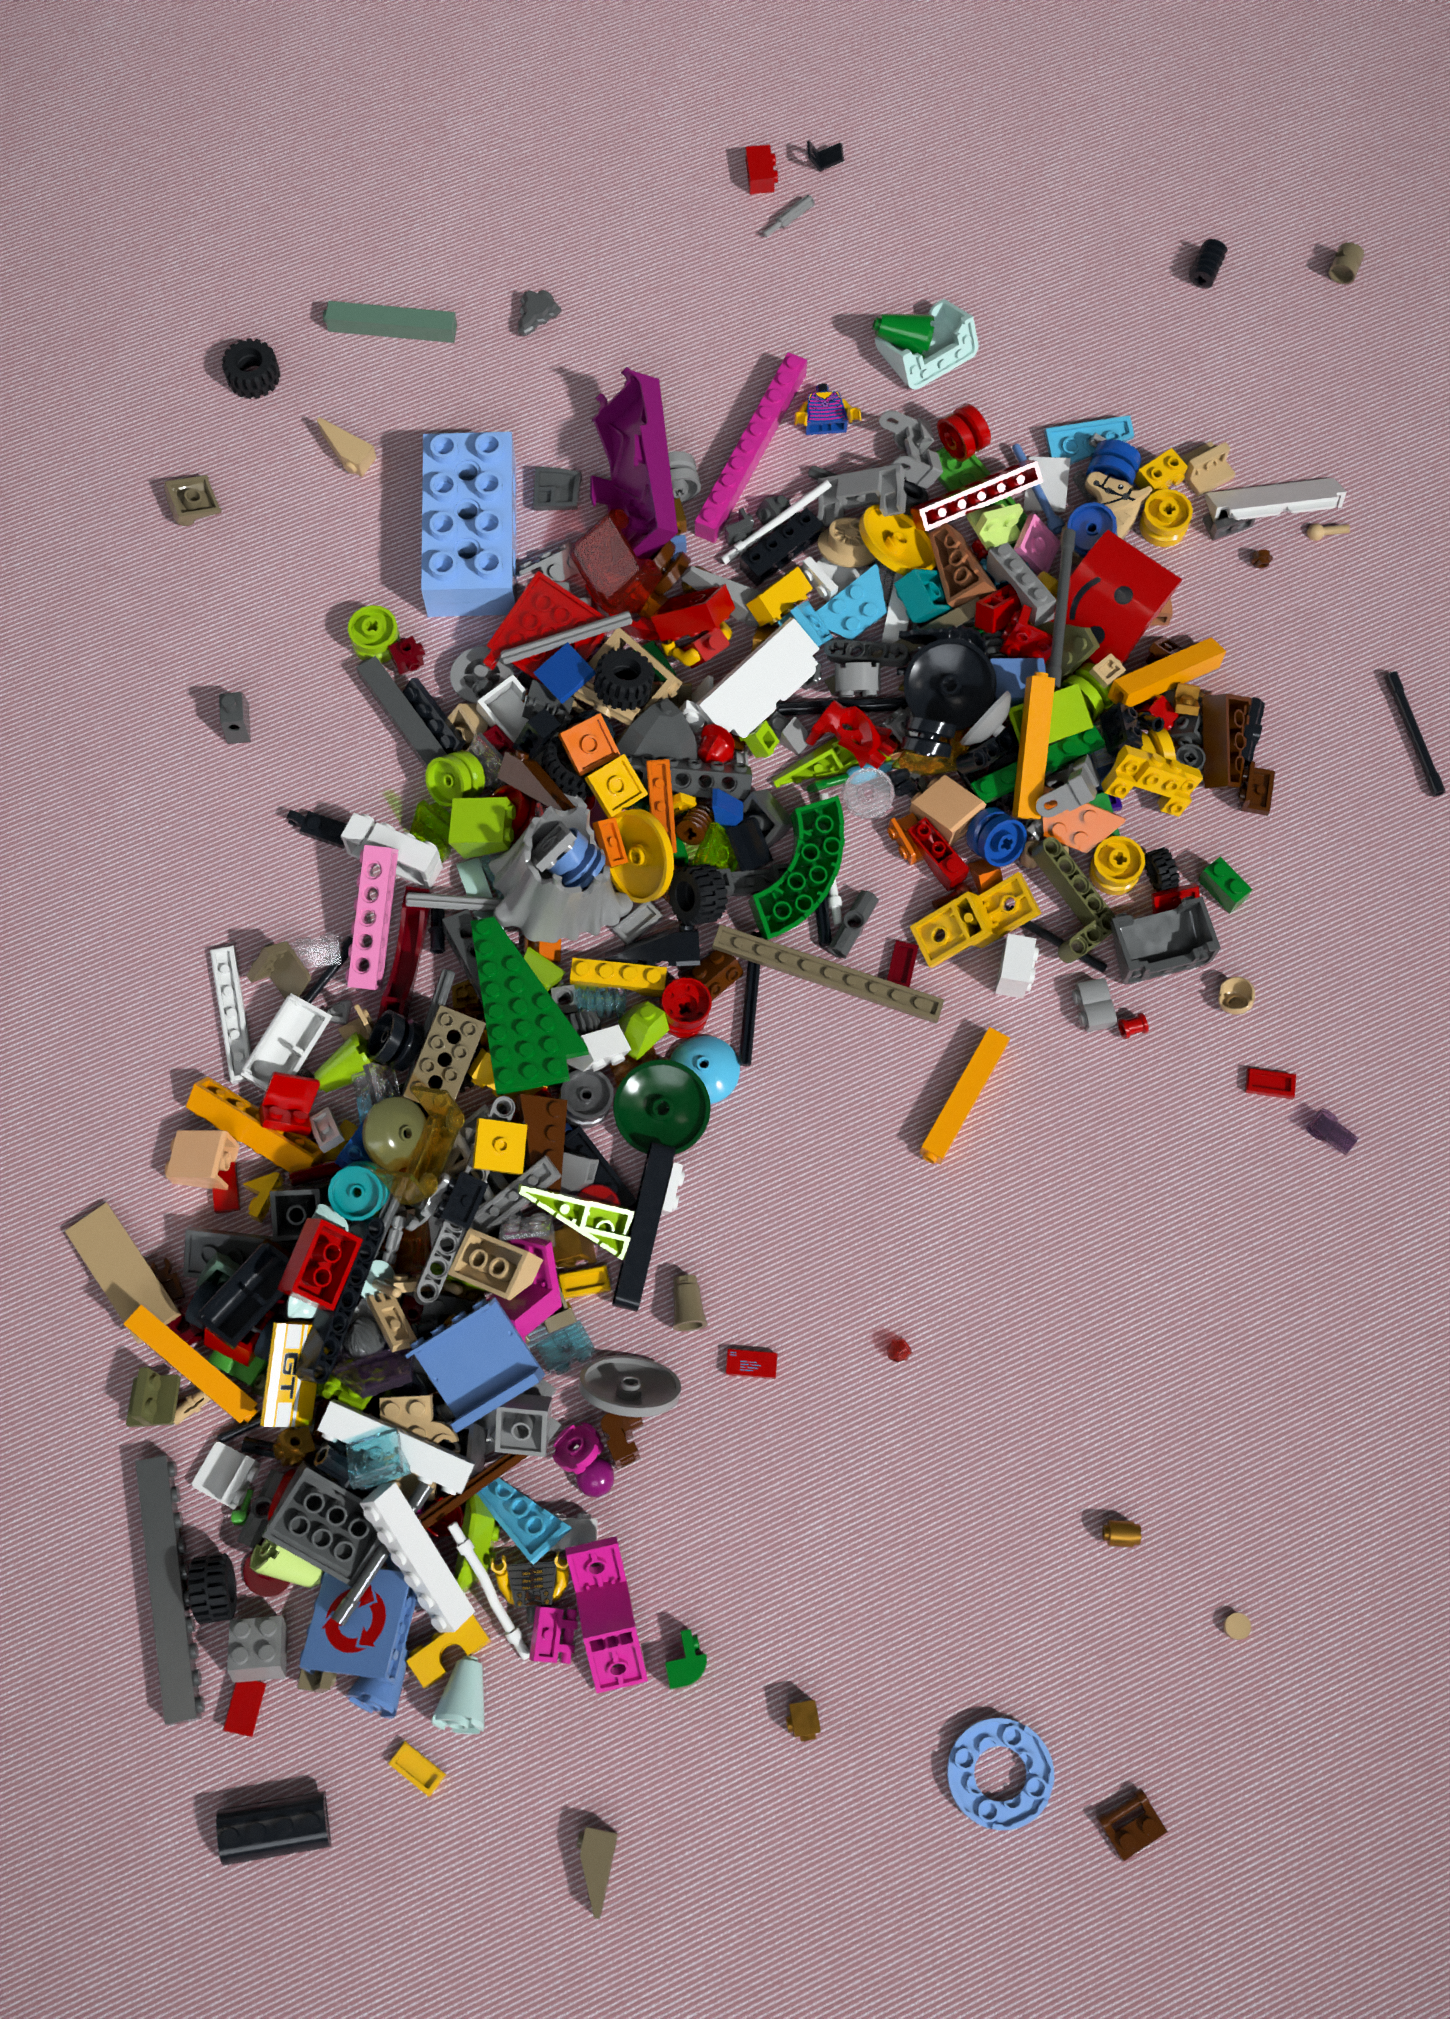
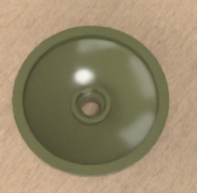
[362,1097,429,1171]

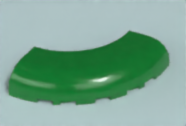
[748,796,845,940]

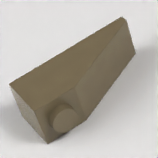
[576,1827,618,1919]

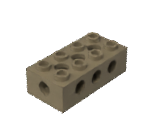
[402,1005,486,1114]

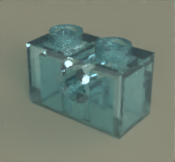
[536,1320,595,1375]

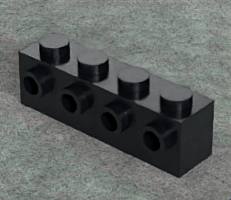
[740,508,824,587]

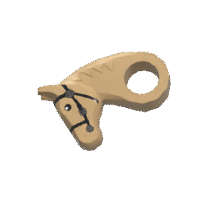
[1060,471,1153,565]

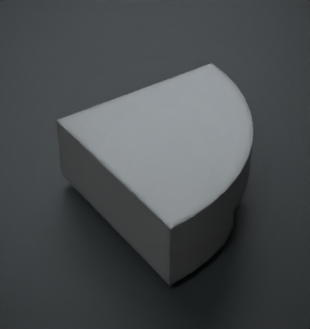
[326,1000,352,1025]

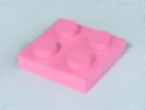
[1014,514,1060,575]

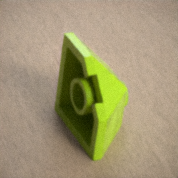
[618,1001,669,1061]

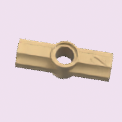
[574,681,642,726]

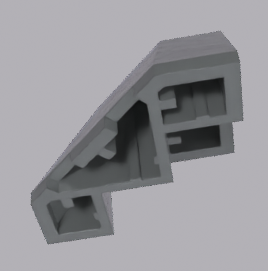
[611,697,702,779]

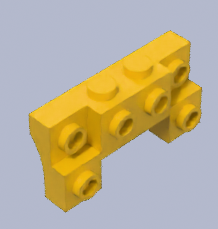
[1101,745,1203,817]

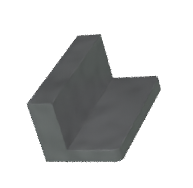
[1202,509,1256,541]

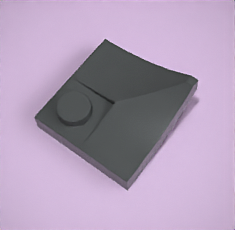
[533,467,582,511]

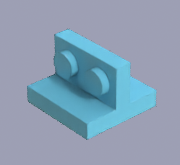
[777,601,834,647]

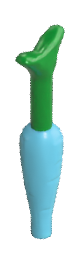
[806,759,901,792]

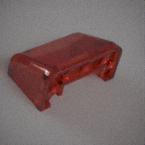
[569,509,663,614]

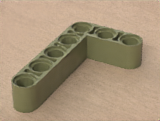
[1032,837,1115,963]

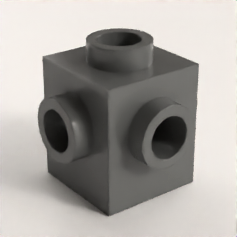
[1170,712,1203,746]

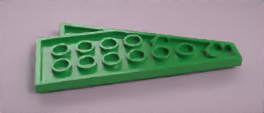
[471,917,589,1095]

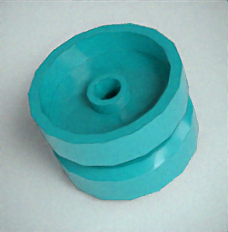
[328,1161,390,1221]

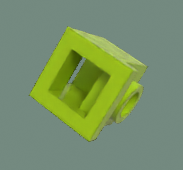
[739,720,780,758]

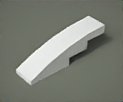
[882,573,909,643]

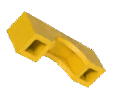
[570,958,668,998]

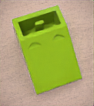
[1009,683,1094,743]

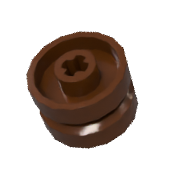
[635,540,691,596]

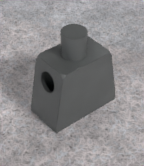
[219,692,251,744]

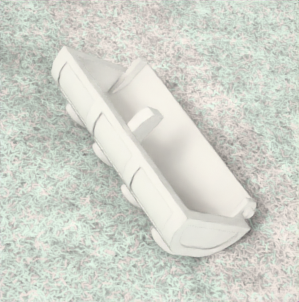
[240,993,332,1091]

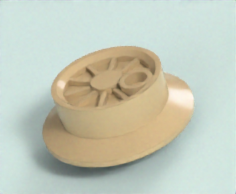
[817,517,876,568]

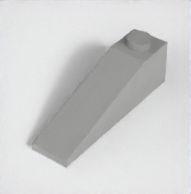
[681,566,761,627]

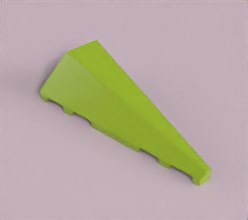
[772,727,892,788]
[518,1184,634,1260]

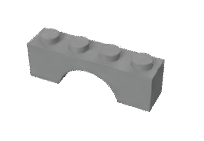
[986,542,1056,627]

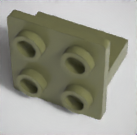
[126,1367,181,1427]

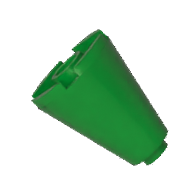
[872,314,935,358]

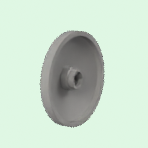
[579,1355,681,1417]

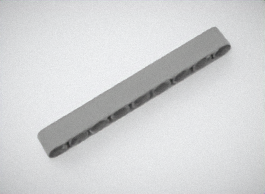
[413,1096,515,1306]

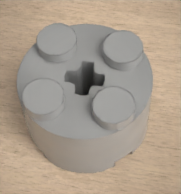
[835,662,881,698]

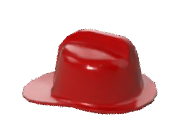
[698,724,735,764]

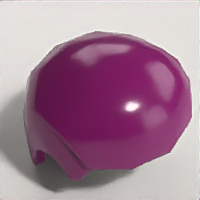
[576,1457,614,1498]

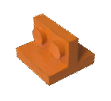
[558,713,621,776]

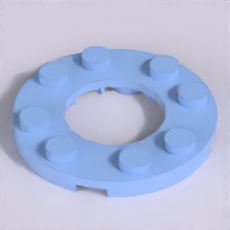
[947,1718,1054,1830]

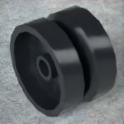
[900,716,956,758]
[367,1010,424,1071]

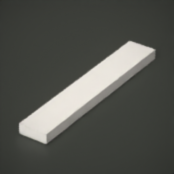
[210,945,252,1084]

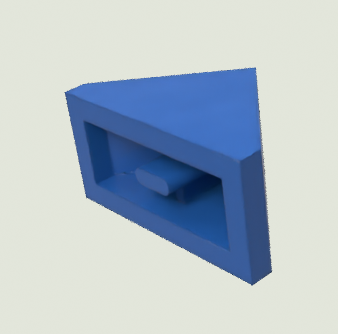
[712,788,743,837]

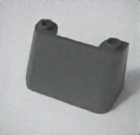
[1110,896,1221,985]

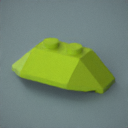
[454,1493,500,1592]

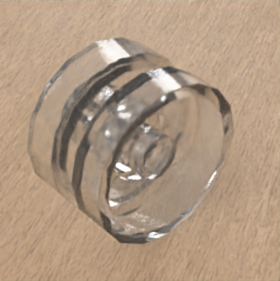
[842,768,894,819]

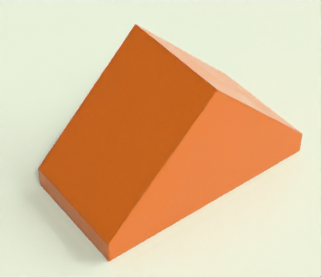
[968,859,1003,895]

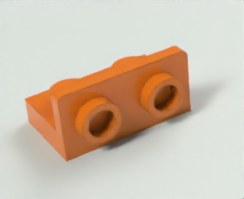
[887,813,924,865]

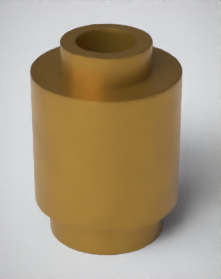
[1102,1520,1141,1548]

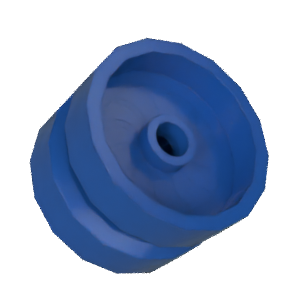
[1086,439,1142,485]
[1067,502,1118,558]
[966,807,1027,867]

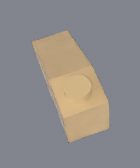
[317,417,376,477]

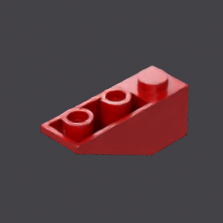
[907,817,969,892]

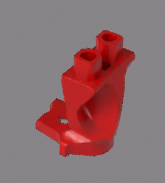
[805,700,898,770]

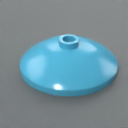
[670,1035,740,1105]

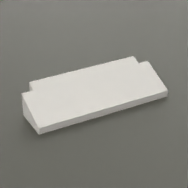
[1205,478,1346,523]
[695,617,819,738]

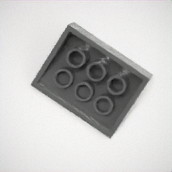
[262,1461,381,1587]

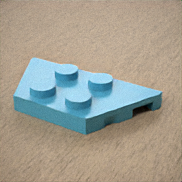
[816,564,887,640]

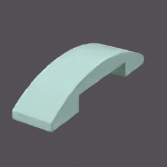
[456,857,504,930]

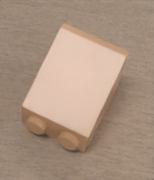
[909,775,986,846]
[165,1130,240,1190]

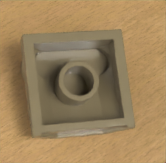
[164,475,222,526]

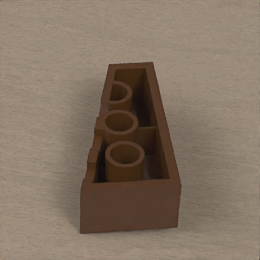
[1201,693,1252,790]
[513,1094,567,1193]

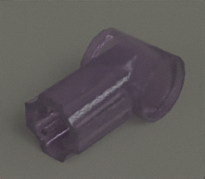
[1306,1108,1359,1155]

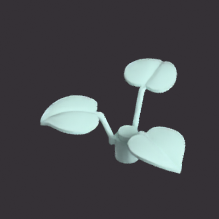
[287,1204,395,1318]

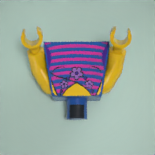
[794,383,862,435]

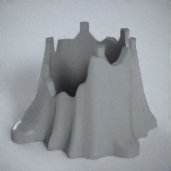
[489,802,633,943]

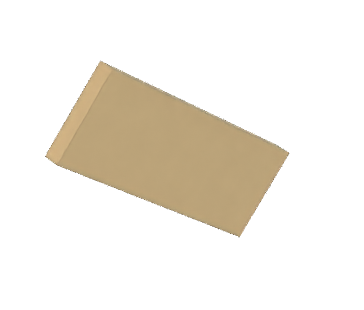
[65,1202,181,1344]

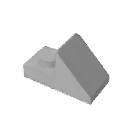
[768,711,809,756]

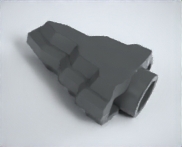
[518,290,562,337]

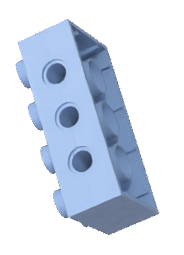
[421,432,517,617]

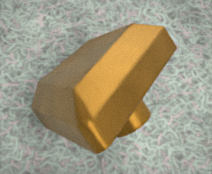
[452,980,479,1008]

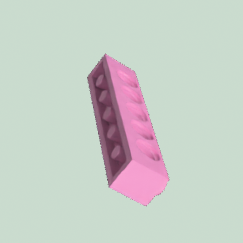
[345,845,399,991]

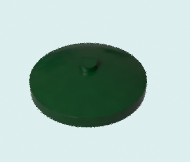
[613,1060,711,1155]

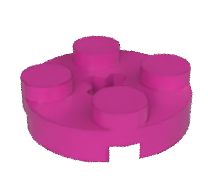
[552,1422,604,1474]

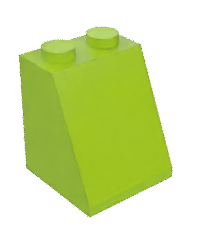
[448,797,516,858]

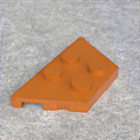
[1043,785,1126,854]

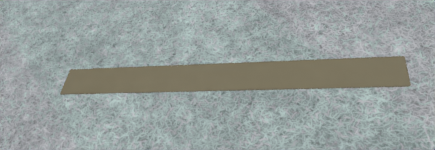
[825,597,980,694]

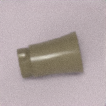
[672,1275,708,1332]

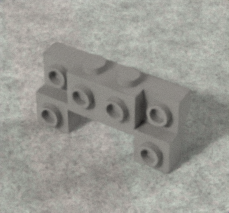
[817,463,906,527]

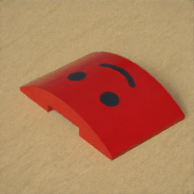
[1050,530,1183,674]

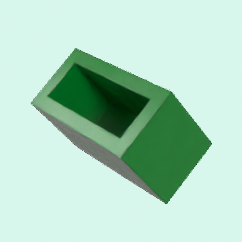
[1198,856,1253,914]

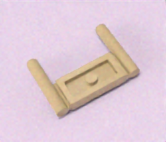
[372,1273,463,1298]

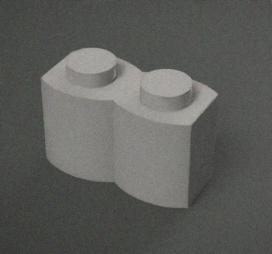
[1072,978,1117,1032]

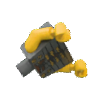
[491,1551,569,1624]

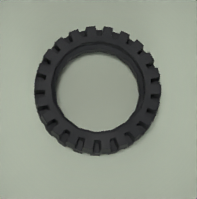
[541,735,611,798]

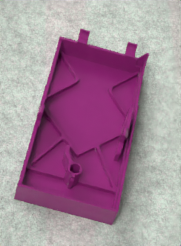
[590,367,678,576]

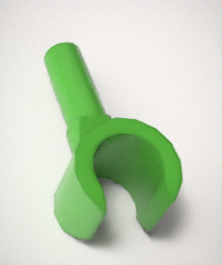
[231,1489,254,1525]

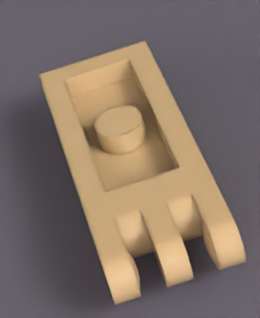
[366,1292,417,1352]

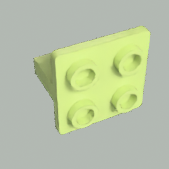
[966,503,1023,550]

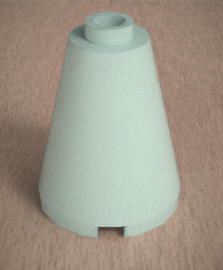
[431,1656,485,1734]

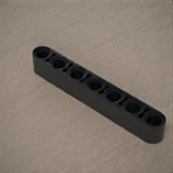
[612,1141,676,1312]
[296,1217,385,1384]

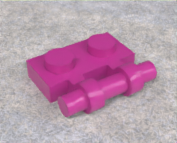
[529,1606,578,1664]

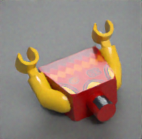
[661,622,733,669]

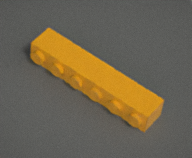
[186,1076,325,1172]

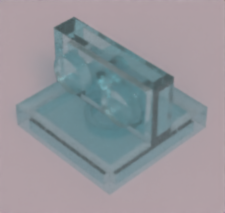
[346,1427,411,1491]

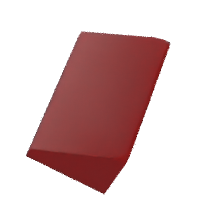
[223,1681,266,1737]

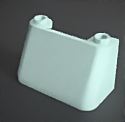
[874,299,978,390]

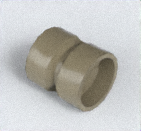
[1329,242,1365,284]

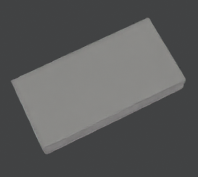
[612,902,663,945]

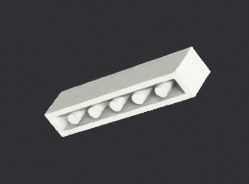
[318,1399,476,1495]
[359,1482,475,1633]

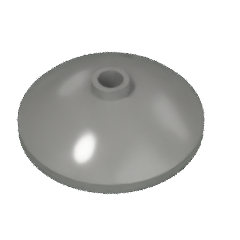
[959,691,1011,746]

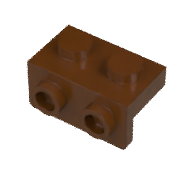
[1238,761,1275,816]
[685,950,744,1001]

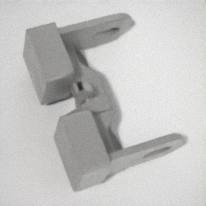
[879,410,943,489]
[1036,754,1101,818]

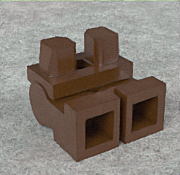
[601,1413,644,1470]

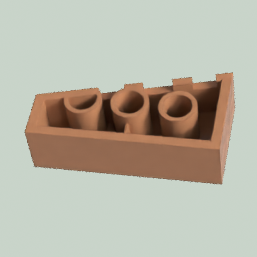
[929,523,997,609]

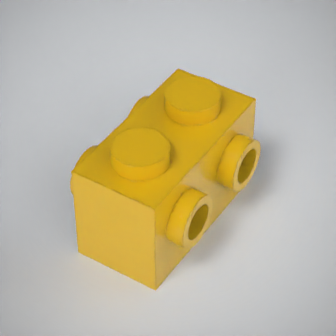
[1134,448,1188,494]

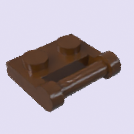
[1096,1788,1168,1861]

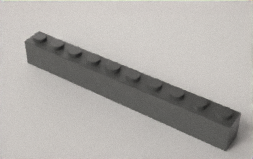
[135,1455,205,1725]

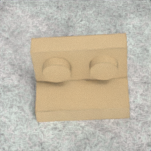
[1180,441,1236,497]

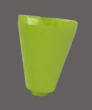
[314,1032,383,1093]

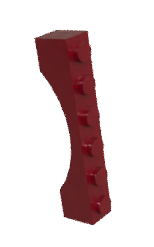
[378,886,431,1019]

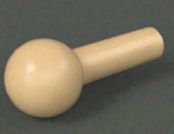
[1306,523,1350,541]

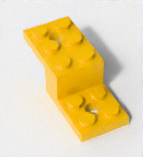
[910,872,1042,968]

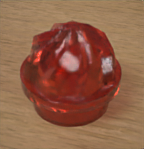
[887,1337,913,1362]

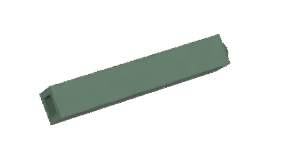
[323,301,457,343]

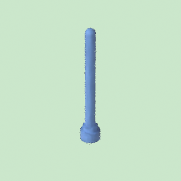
[1012,444,1065,535]

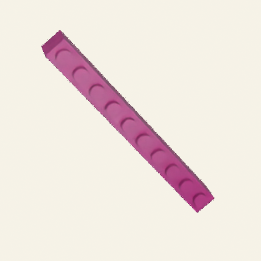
[695,352,807,543]

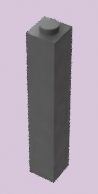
[356,656,447,769]

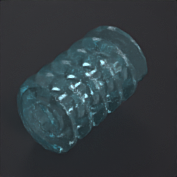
[577,986,627,1019]

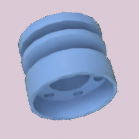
[548,828,606,889]

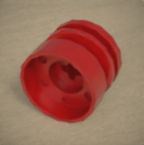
[659,977,712,1038]

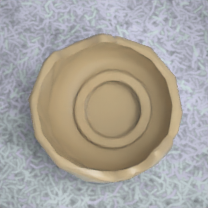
[1218,977,1255,1015]

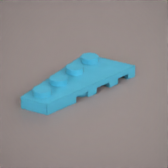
[1044,415,1134,465]
[477,1477,572,1565]

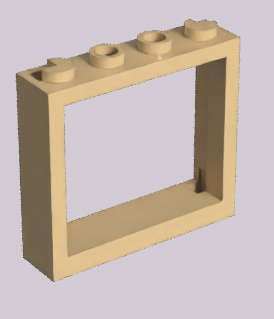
[571,628,683,745]

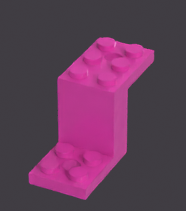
[486,1231,562,1344]
[565,1536,648,1694]

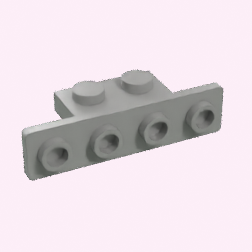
[516,532,599,582]

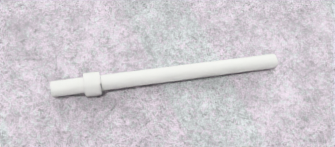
[720,480,832,565]

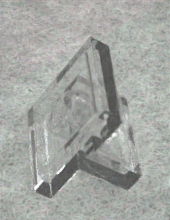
[351,1062,401,1122]

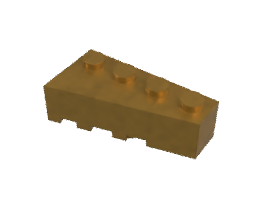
[536,1224,597,1269]

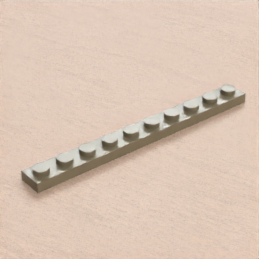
[712,925,944,1024]

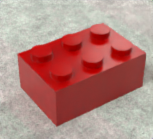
[651,584,736,641]
[277,1218,363,1311]

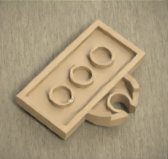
[379,1395,460,1501]

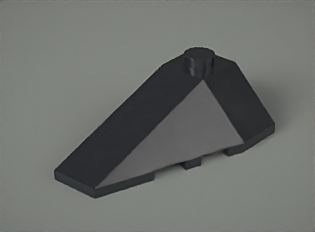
[605,923,700,966]

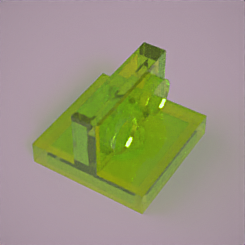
[410,800,452,863]
[691,822,738,872]

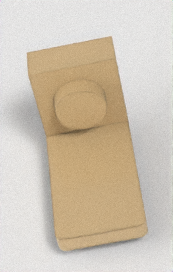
[1089,653,1126,689]
[338,1004,374,1042]

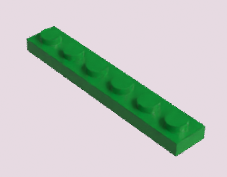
[971,725,1106,804]

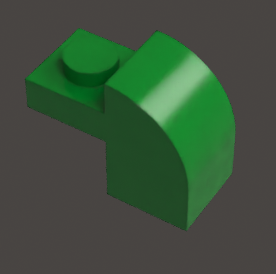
[665,1629,707,1690]

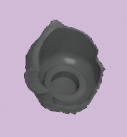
[344,1315,386,1365]

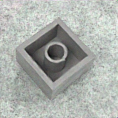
[227,1615,288,1683]

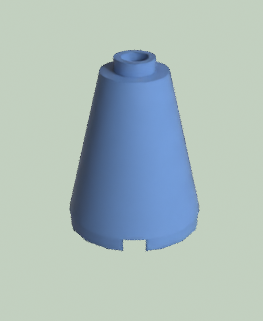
[346,1644,409,1719]

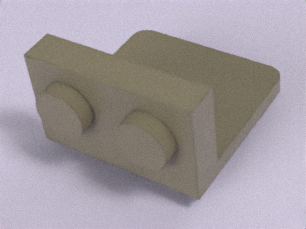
[246,941,311,999]

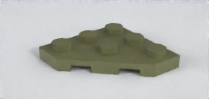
[1031,621,1100,684]

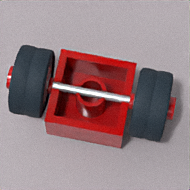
[185,1281,291,1367]

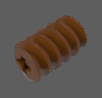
[676,801,715,845]

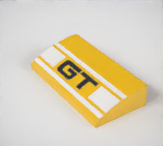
[260,1321,317,1427]

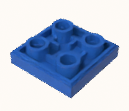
[533,642,596,704]

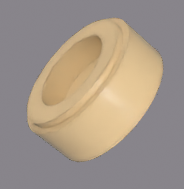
[1223,1613,1251,1640]

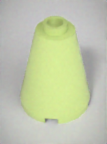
[250,1538,324,1588]

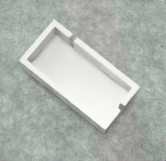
[476,675,567,766]
[341,812,443,890]

